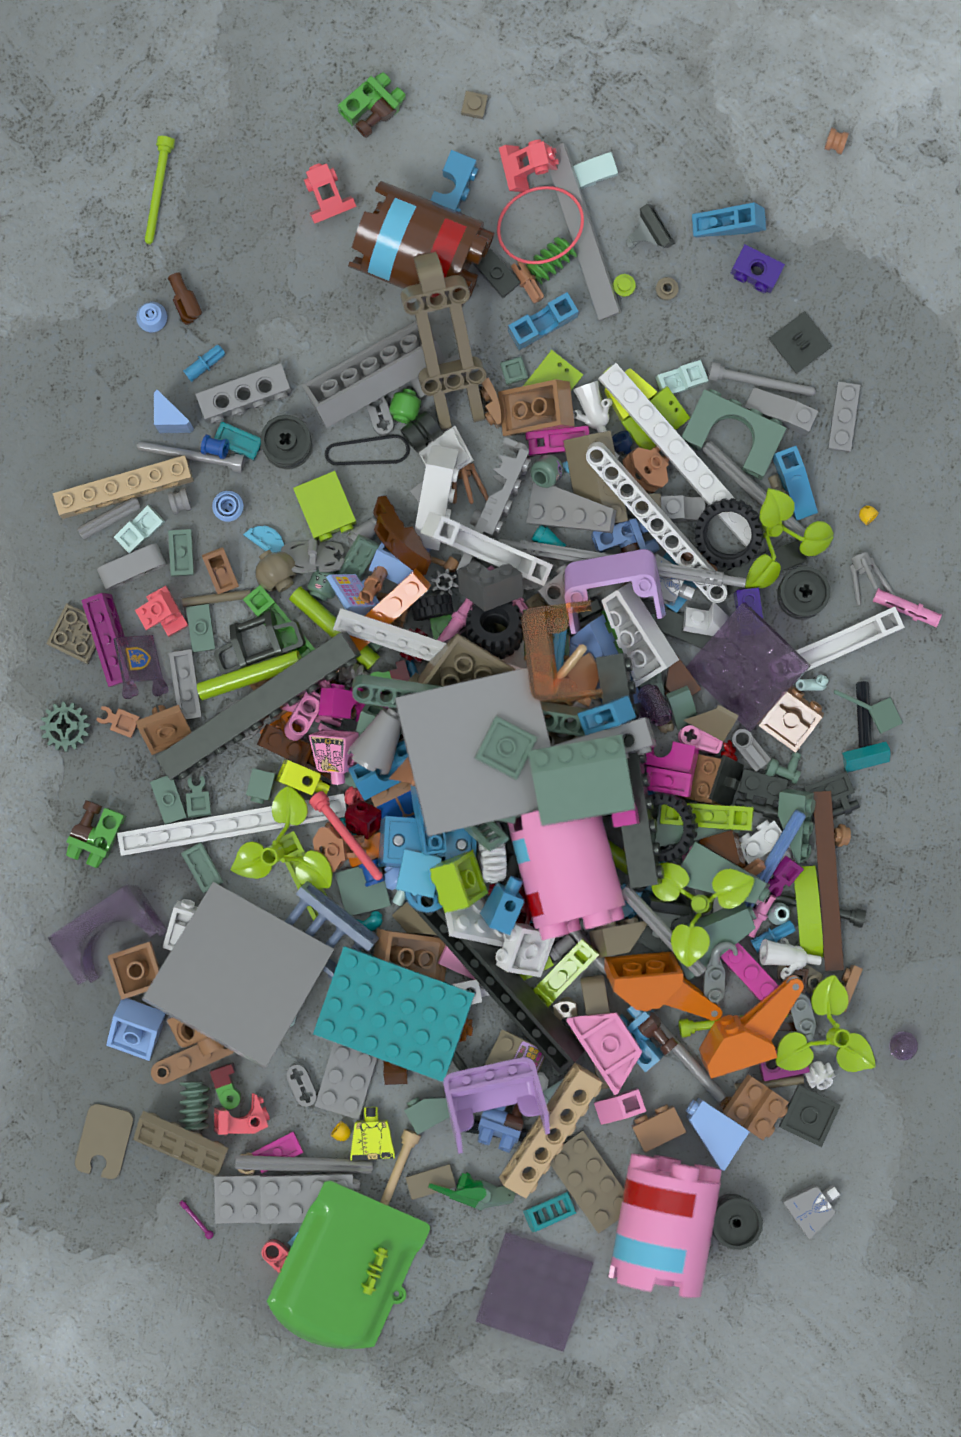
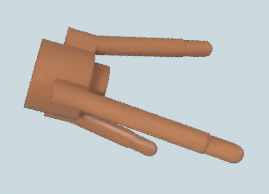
[452,463,489,504]

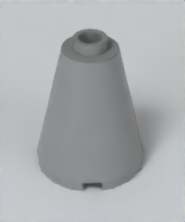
[347,707,401,774]

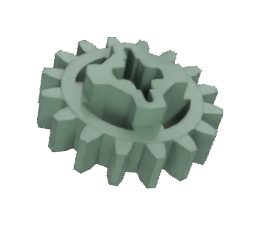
[40,702,91,752]

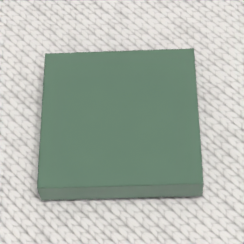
[474,716,538,780]
[335,863,391,916]

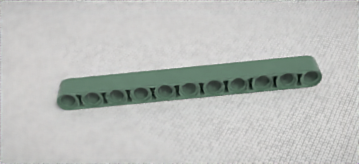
[352,675,603,736]

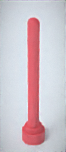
[309,791,383,880]

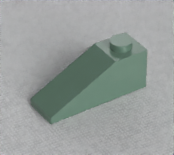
[404,1096,449,1135]

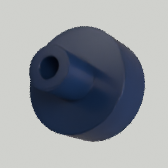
[612,430,634,455]

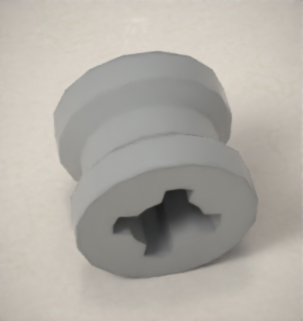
[168,488,192,515]

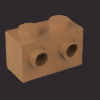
[631,1104,686,1153]

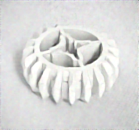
[476,822,507,883]

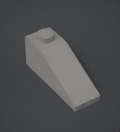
[744,387,818,436]

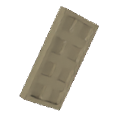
[133,1111,229,1176]
[551,1130,624,1234]

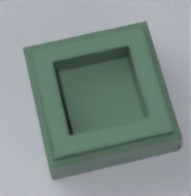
[500,356,528,386]

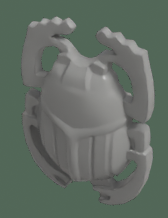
[281,539,345,573]

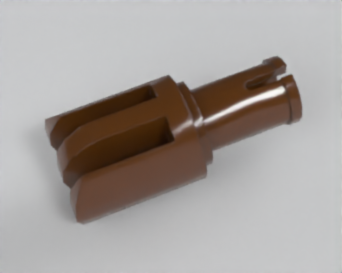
[168,272,202,325]

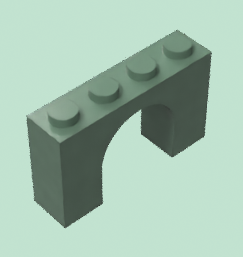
[682,389,786,480]

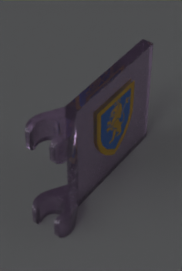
[113,635,168,699]

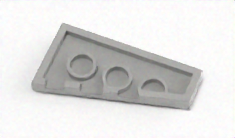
[526,482,616,533]

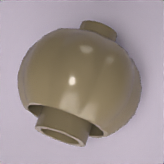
[255,550,296,593]

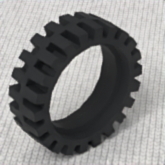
[695,498,763,568]
[649,793,698,862]

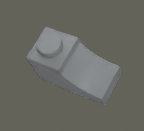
[660,495,705,523]

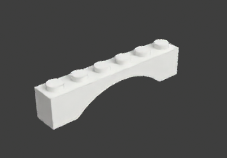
[421,512,553,586]
[767,607,904,685]

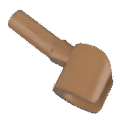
[431,556,459,573]

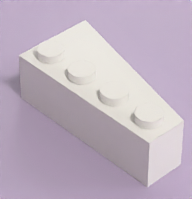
[415,445,459,550]

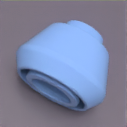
[136,302,167,332]
[212,491,243,522]
[383,867,400,890]

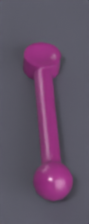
[179,1200,214,1239]

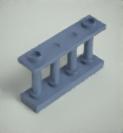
[279,881,379,980]

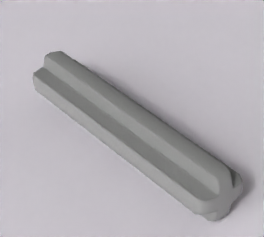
[78,497,141,539]

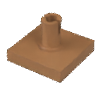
[136,704,192,755]

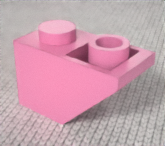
[594,1088,646,1125]

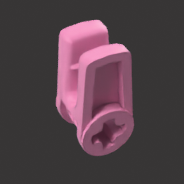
[678,725,723,755]

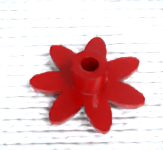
[721,740,738,761]

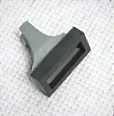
[625,204,675,249]
[641,890,692,938]

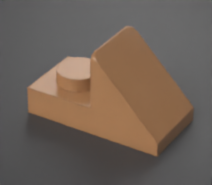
[202,547,239,594]
[841,965,863,1012]

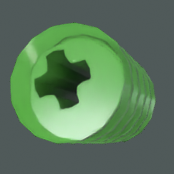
[526,237,577,285]

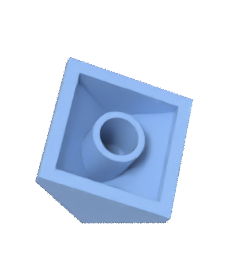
[154,390,194,433]

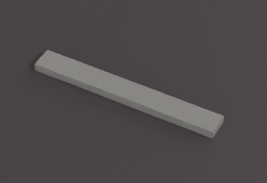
[549,143,621,321]

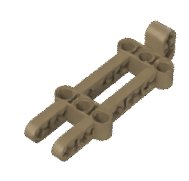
[401,252,486,430]

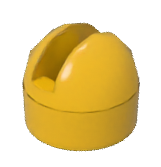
[859,505,879,526]
[330,1121,350,1141]

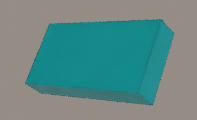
[214,421,261,461]

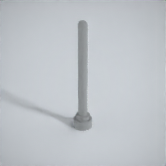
[708,362,816,396]
[137,442,245,473]

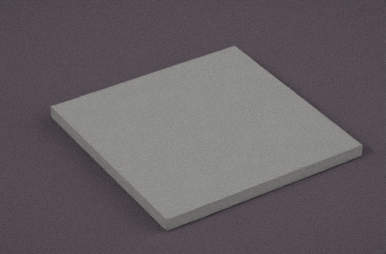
[395,667,551,837]
[142,882,334,1069]

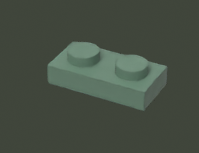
[168,529,194,577]

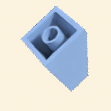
[686,1097,749,1171]

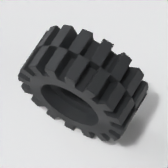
[411,594,454,621]

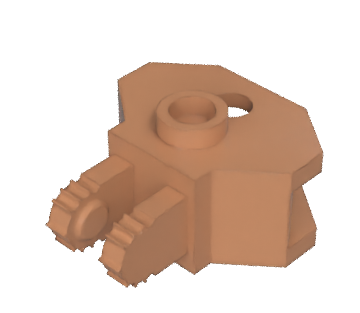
[623,446,669,493]
[313,822,366,872]

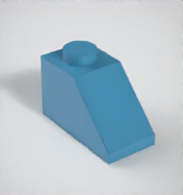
[577,695,636,735]

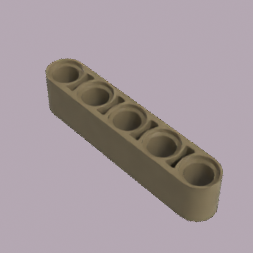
[580,974,610,1090]

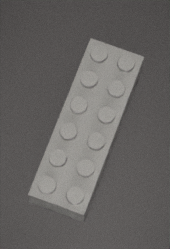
[302,321,446,427]

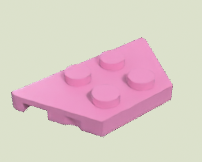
[566,1012,642,1095]

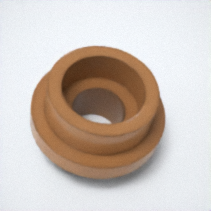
[834,824,851,847]

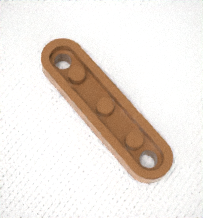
[151,1044,234,1084]

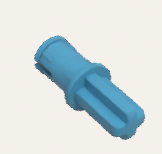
[183,345,225,382]
[750,921,796,953]

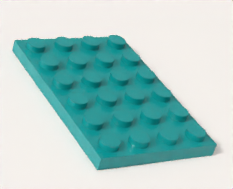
[313,946,476,1082]

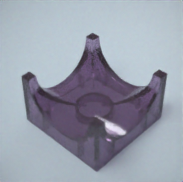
[48,885,167,985]

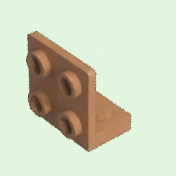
[677,754,722,806]

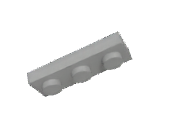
[827,382,860,453]
[169,649,202,720]

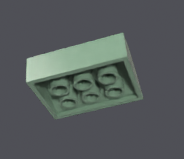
[528,734,635,826]

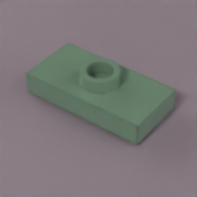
[337,534,379,580]
[186,604,216,653]
[150,776,187,825]
[181,842,224,893]

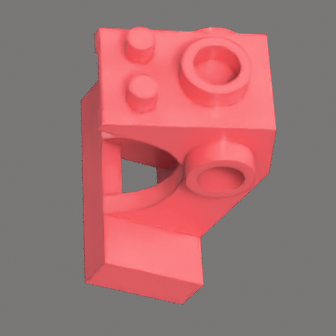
[499,140,559,192]
[304,163,356,224]
[135,586,189,637]
[214,1093,270,1135]

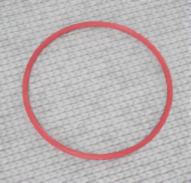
[497,186,584,264]

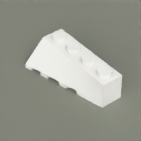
[601,583,679,687]

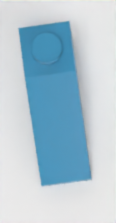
[692,202,766,237]

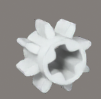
[805,1061,835,1090]

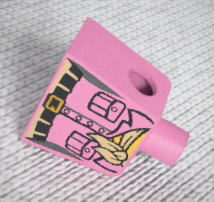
[309,729,359,785]

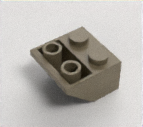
[589,918,647,959]

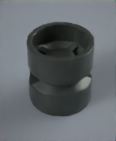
[400,410,443,453]

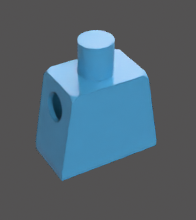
[480,876,524,935]

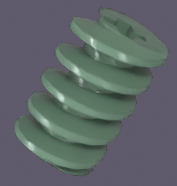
[179,1081,209,1130]

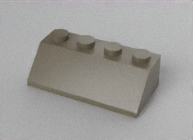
[563,431,628,523]

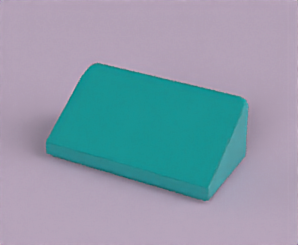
[842,742,891,773]

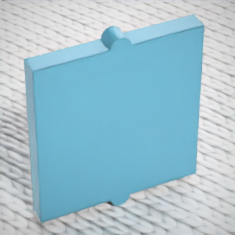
[395,849,442,898]

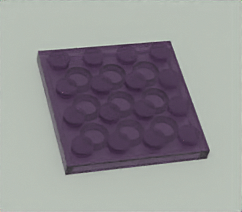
[686,602,811,732]
[476,1232,593,1352]

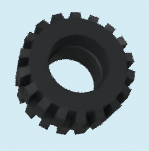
[466,601,524,660]

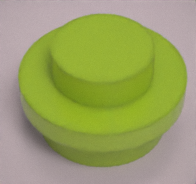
[613,274,636,297]

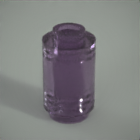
[637,684,672,726]

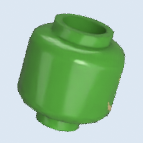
[389,389,421,424]

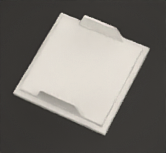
[419,426,474,470]

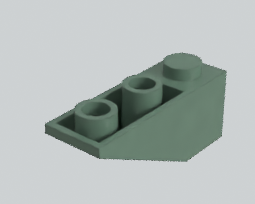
[778,789,816,863]

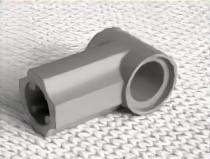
[731,728,771,772]

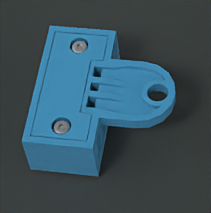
[378,816,477,913]

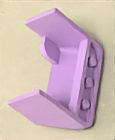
[565,549,666,634]
[443,1057,550,1154]

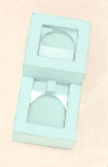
[573,152,618,189]
[655,360,708,394]
[114,505,165,554]

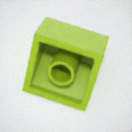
[430,850,488,913]

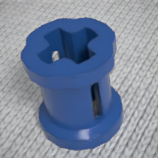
[201,434,229,459]
[358,859,385,887]

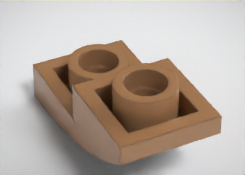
[479,378,501,429]

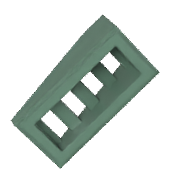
[464,821,509,852]

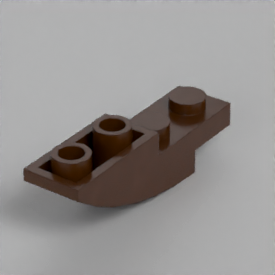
[373,495,432,576]
[256,724,331,780]

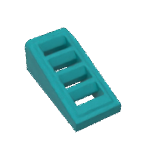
[523,1192,576,1232]

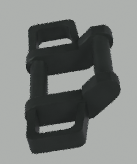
[214,609,306,675]

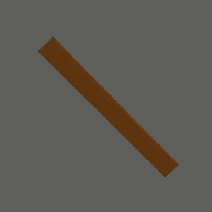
[813,791,844,971]

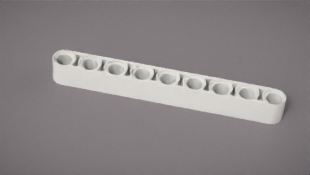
[586,442,727,603]

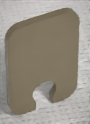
[75,1104,133,1179]

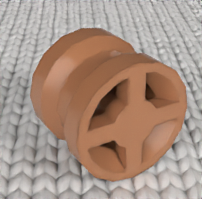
[824,128,849,155]

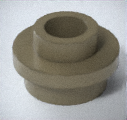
[656,277,678,300]

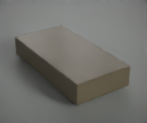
[405,1164,456,1200]

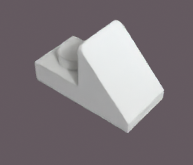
[683,602,729,638]

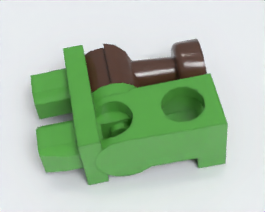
[338,72,406,138]
[66,800,126,868]

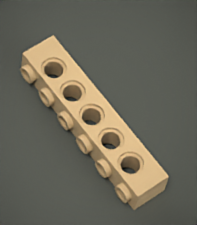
[53,455,194,519]
[499,1063,602,1198]

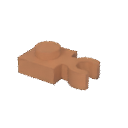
[96,706,141,738]

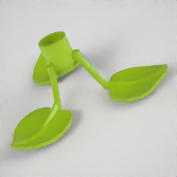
[745,488,834,589]
[231,786,333,889]
[651,863,754,967]
[775,975,875,1072]

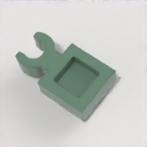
[186,776,211,818]

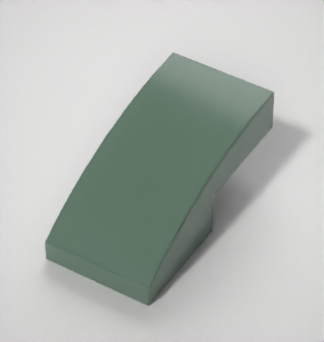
[666,686,697,730]

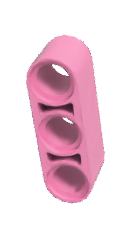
[284,680,331,741]

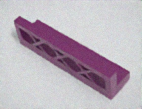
[81,593,138,687]

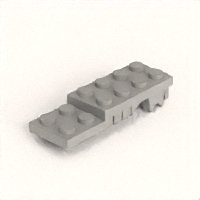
[457,437,531,576]
[214,1172,360,1224]

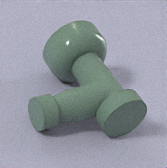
[765,752,801,784]

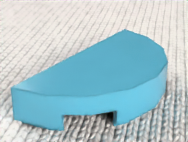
[243,526,284,553]

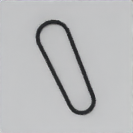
[325,435,410,465]

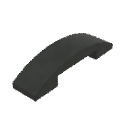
[720,540,807,597]

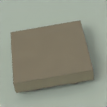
[46,603,96,664]

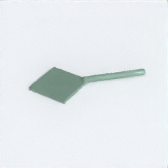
[834,690,903,734]

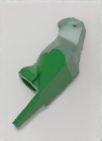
[428,1172,516,1210]

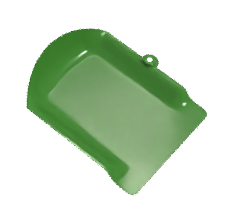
[267,1181,430,1349]

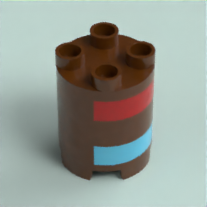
[348,181,495,307]

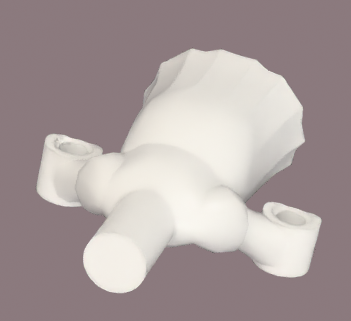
[573,381,613,433]
[759,938,822,980]

